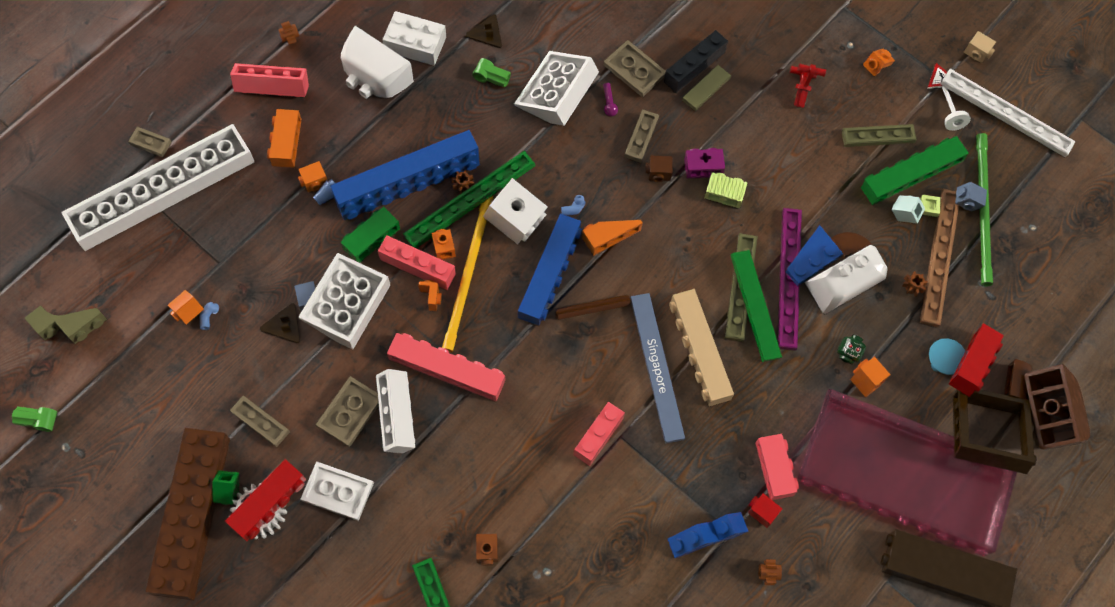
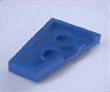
[786,225,843,286]

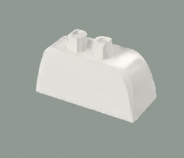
[341,26,414,99]
[805,245,888,314]

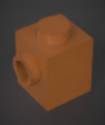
[476,534,498,566]

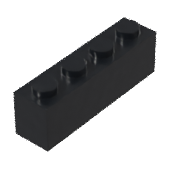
[664,30,728,93]

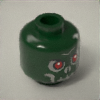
[837,334,866,365]

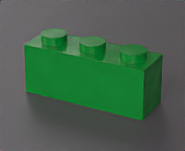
[341,206,400,263]

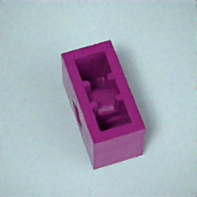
[684,148,725,179]

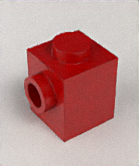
[748,493,783,528]

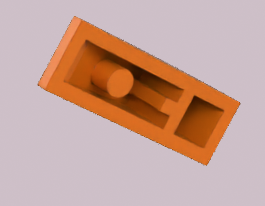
[582,220,643,256]

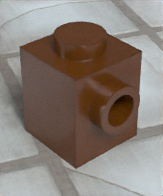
[645,156,672,182]

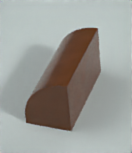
[1004,359,1033,400]

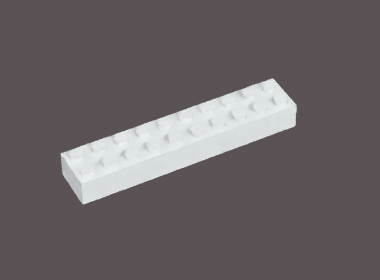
[61,124,255,251]

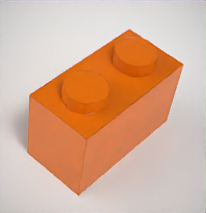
[850,356,891,397]

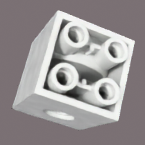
[483,178,547,245]

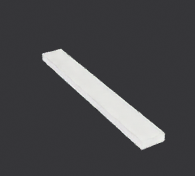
[940,69,1075,157]

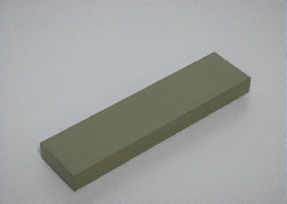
[842,124,917,147]

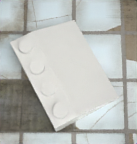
[514,51,599,126]
[298,253,390,349]

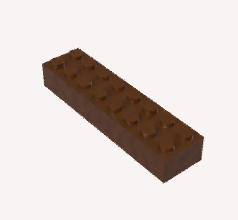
[146,428,230,600]

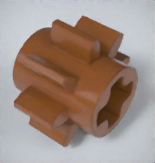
[278,21,300,45]
[452,170,474,194]
[902,271,928,296]
[758,559,782,585]

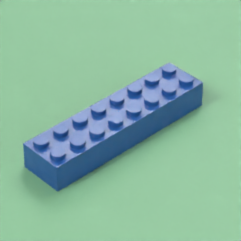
[330,130,480,220]

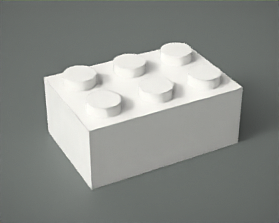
[383,11,446,66]

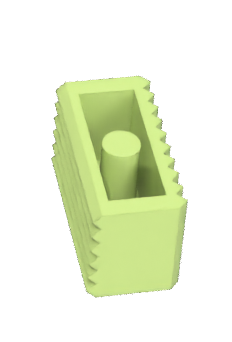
[704,172,747,209]

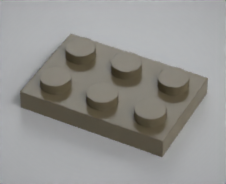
[603,40,666,97]
[316,376,379,447]

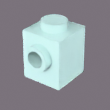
[891,195,925,223]

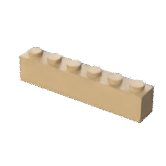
[669,289,734,406]

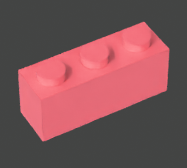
[574,402,625,466]
[755,434,799,500]

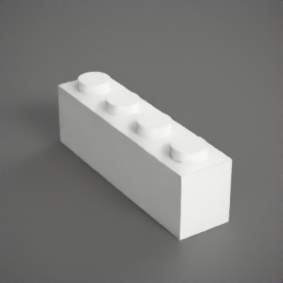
[376,369,415,453]

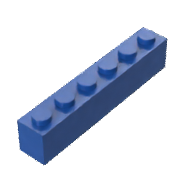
[518,214,583,326]

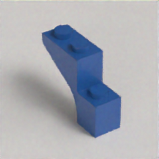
[668,512,748,558]

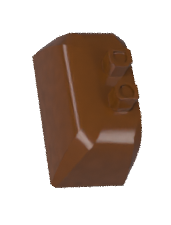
[1024,364,1090,449]

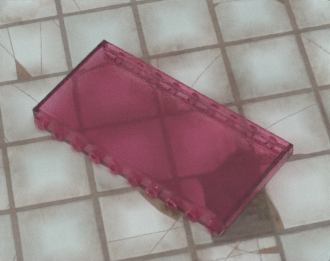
[797,389,1017,556]

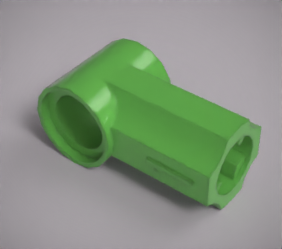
[472,58,511,88]
[12,406,58,432]

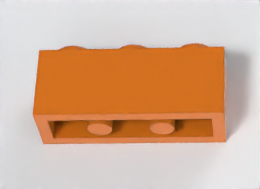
[267,109,302,168]

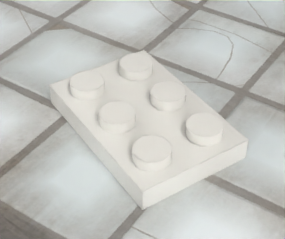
[301,461,374,521]

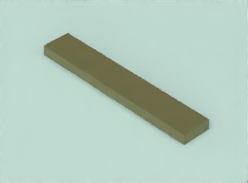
[724,233,758,342]

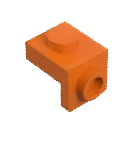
[863,49,895,76]
[418,280,442,311]

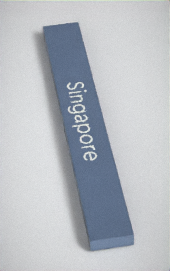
[630,293,685,444]

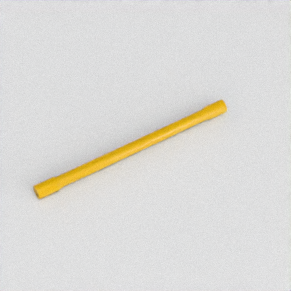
[442,197,494,353]

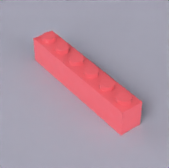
[387,333,505,402]

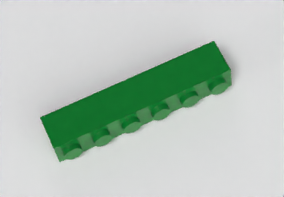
[861,136,969,206]

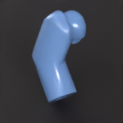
[561,195,585,216]
[199,302,219,330]

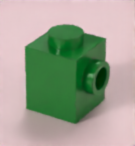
[212,470,239,505]

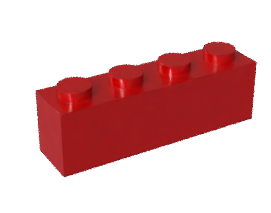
[949,323,1004,397]
[225,459,306,541]

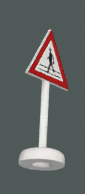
[927,63,971,131]

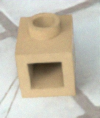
[964,31,996,63]

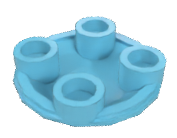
[929,338,965,375]

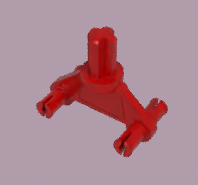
[790,63,826,108]

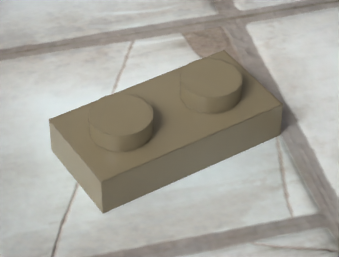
[128,127,172,157]

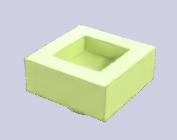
[920,195,940,217]

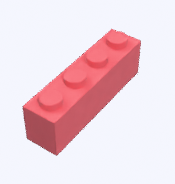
[230,63,309,97]
[378,235,456,290]

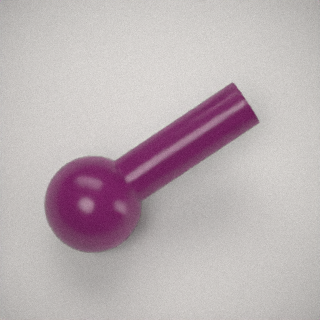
[603,83,618,117]

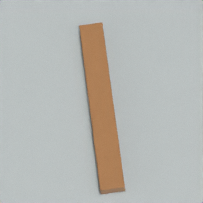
[920,189,959,327]

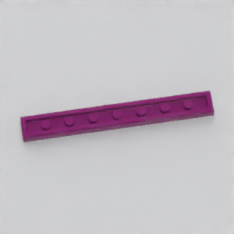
[777,208,802,351]

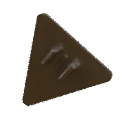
[466,14,502,48]
[260,303,300,343]

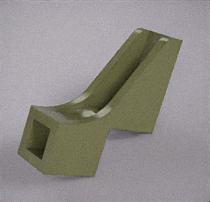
[25,306,107,344]

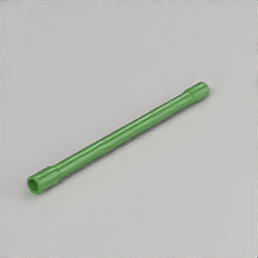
[976,133,993,287]

